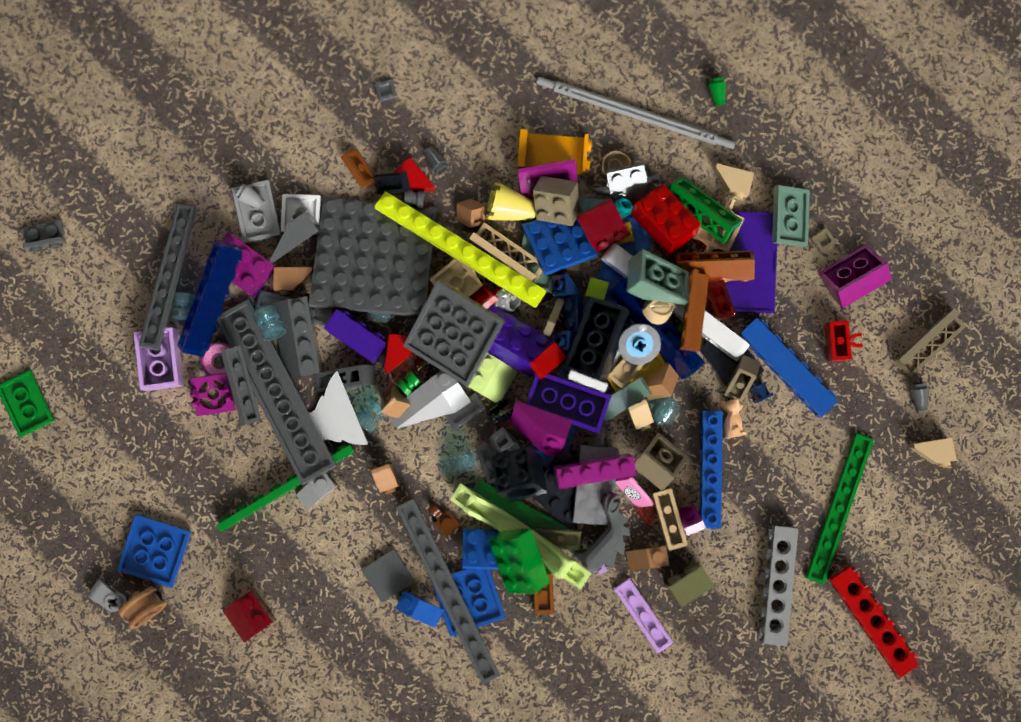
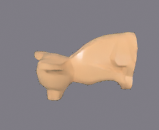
[720,398,747,439]

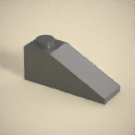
[270,210,321,263]
[314,365,376,393]

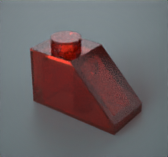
[706,280,736,321]

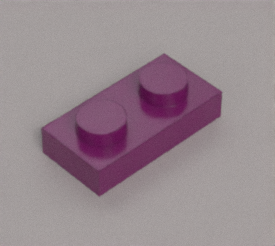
[678,503,705,535]

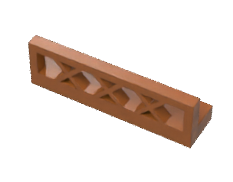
[679,269,709,352]

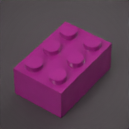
[205,232,276,298]

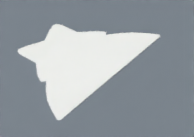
[310,371,368,445]

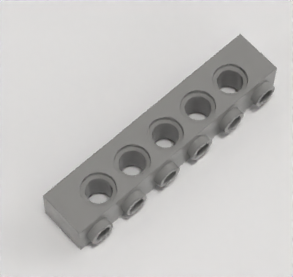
[758,525,798,646]

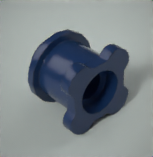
[749,380,774,404]

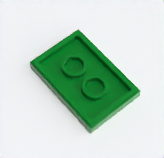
[0,369,56,438]

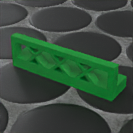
[669,177,742,244]

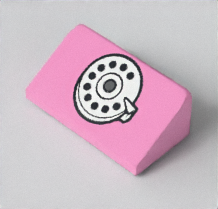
[616,476,654,507]

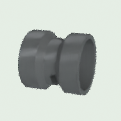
[404,189,425,209]

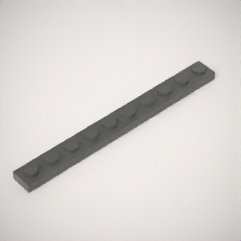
[396,499,500,685]

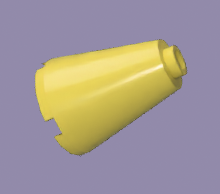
[486,182,536,221]

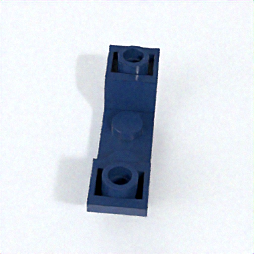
[552,273,583,351]

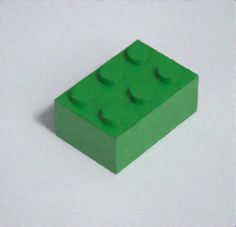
[489,529,550,593]

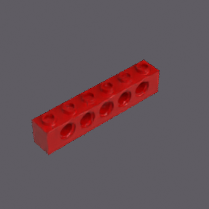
[828,566,919,678]

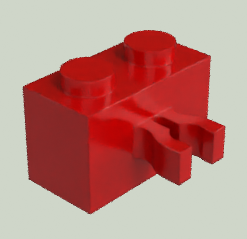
[824,321,863,362]

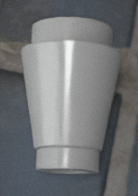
[235,183,265,209]

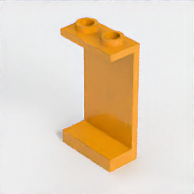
[517,129,592,175]

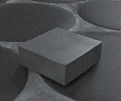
[374,79,397,103]

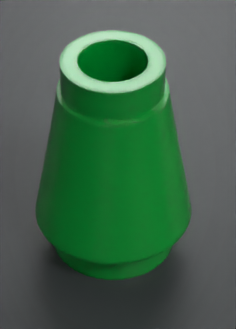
[708,77,726,106]

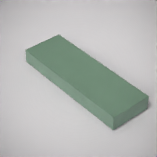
[604,377,652,422]

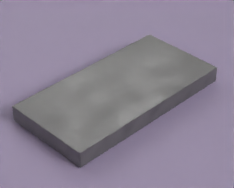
[572,445,619,525]

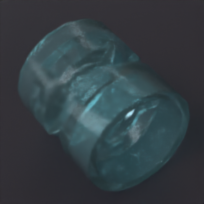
[172,292,199,322]
[253,305,287,341]
[356,397,386,434]

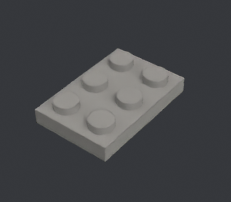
[232,180,282,244]

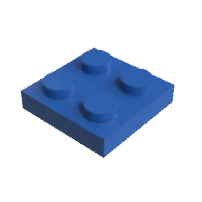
[462,529,500,570]

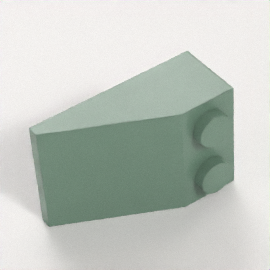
[627,249,689,305]

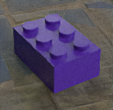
[323,309,388,364]

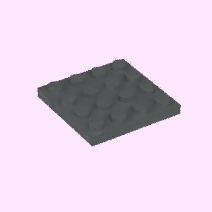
[403,280,505,387]

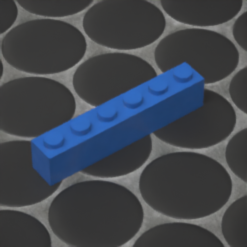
[738,318,838,418]

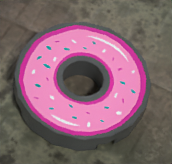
[200,342,231,375]

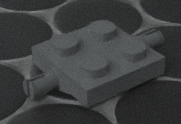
[595,163,660,204]

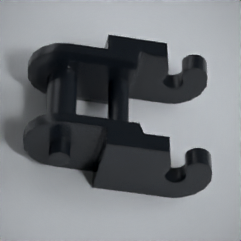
[487,398,513,424]

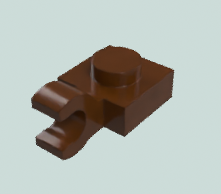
[429,504,461,537]

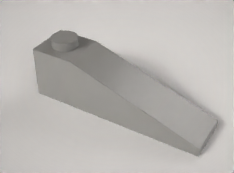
[388,371,471,429]

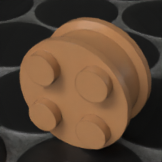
[118,586,167,630]

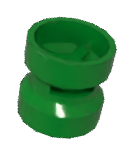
[396,370,422,396]

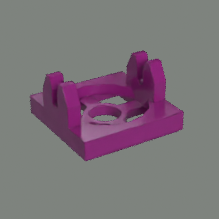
[190,373,236,416]

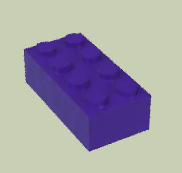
[487,304,553,378]
[526,374,611,434]

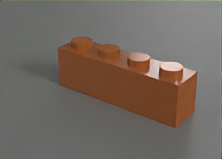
[676,250,755,282]

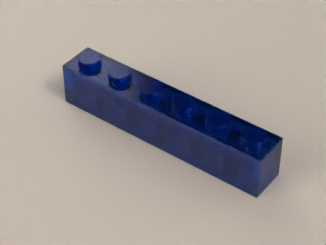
[177,239,242,357]
[609,276,705,380]

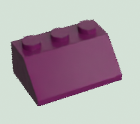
[517,159,578,197]
[818,244,892,308]

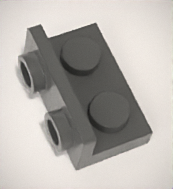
[23,220,66,253]

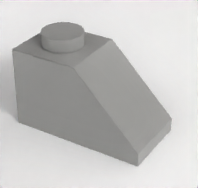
[296,472,338,510]

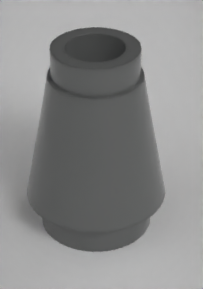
[424,147,449,176]
[909,382,929,411]

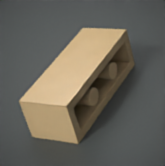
[651,488,688,551]

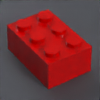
[631,184,701,255]

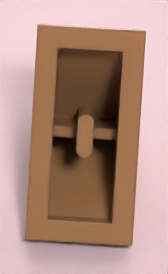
[645,362,679,400]
[381,384,411,418]

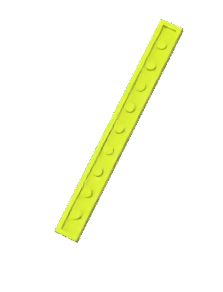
[375,191,546,308]

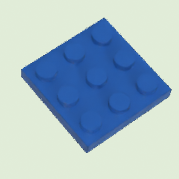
[521,219,597,276]
[117,514,192,588]
[432,569,506,637]

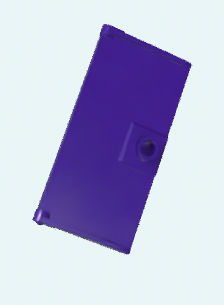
[724,210,777,314]

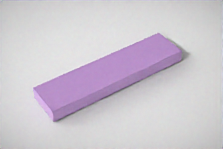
[613,578,674,653]

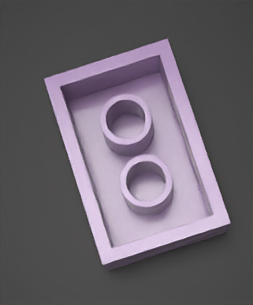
[134,327,184,391]

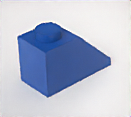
[395,591,444,628]

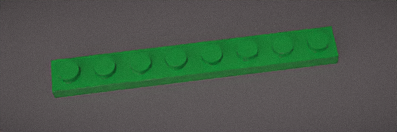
[216,444,356,532]

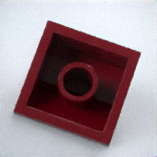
[576,198,631,252]
[223,588,276,643]

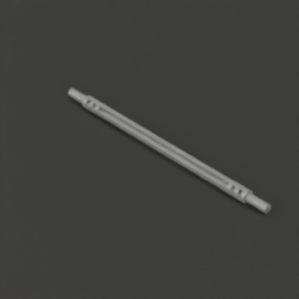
[537,77,736,149]

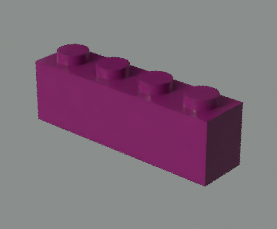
[552,453,636,489]

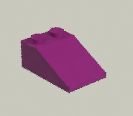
[509,401,572,458]

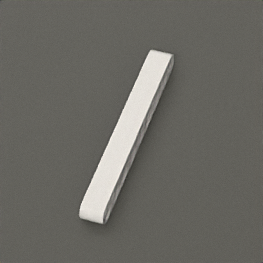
[601,243,750,361]

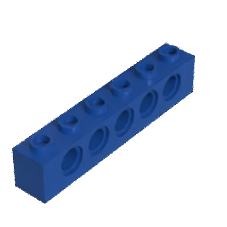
[699,411,723,529]

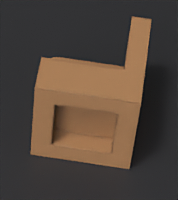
[456,199,486,228]

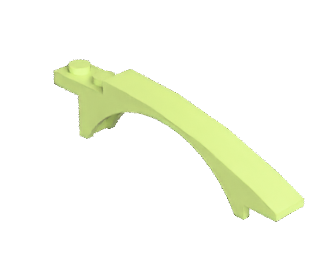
[450,484,592,589]

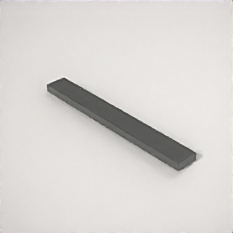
[139,203,197,351]

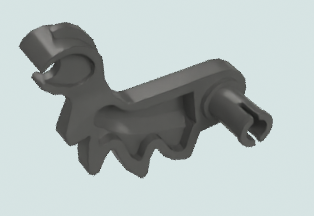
[574,492,631,572]

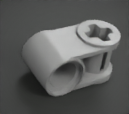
[87,578,127,612]

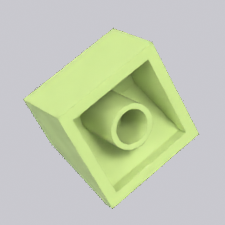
[468,354,518,403]

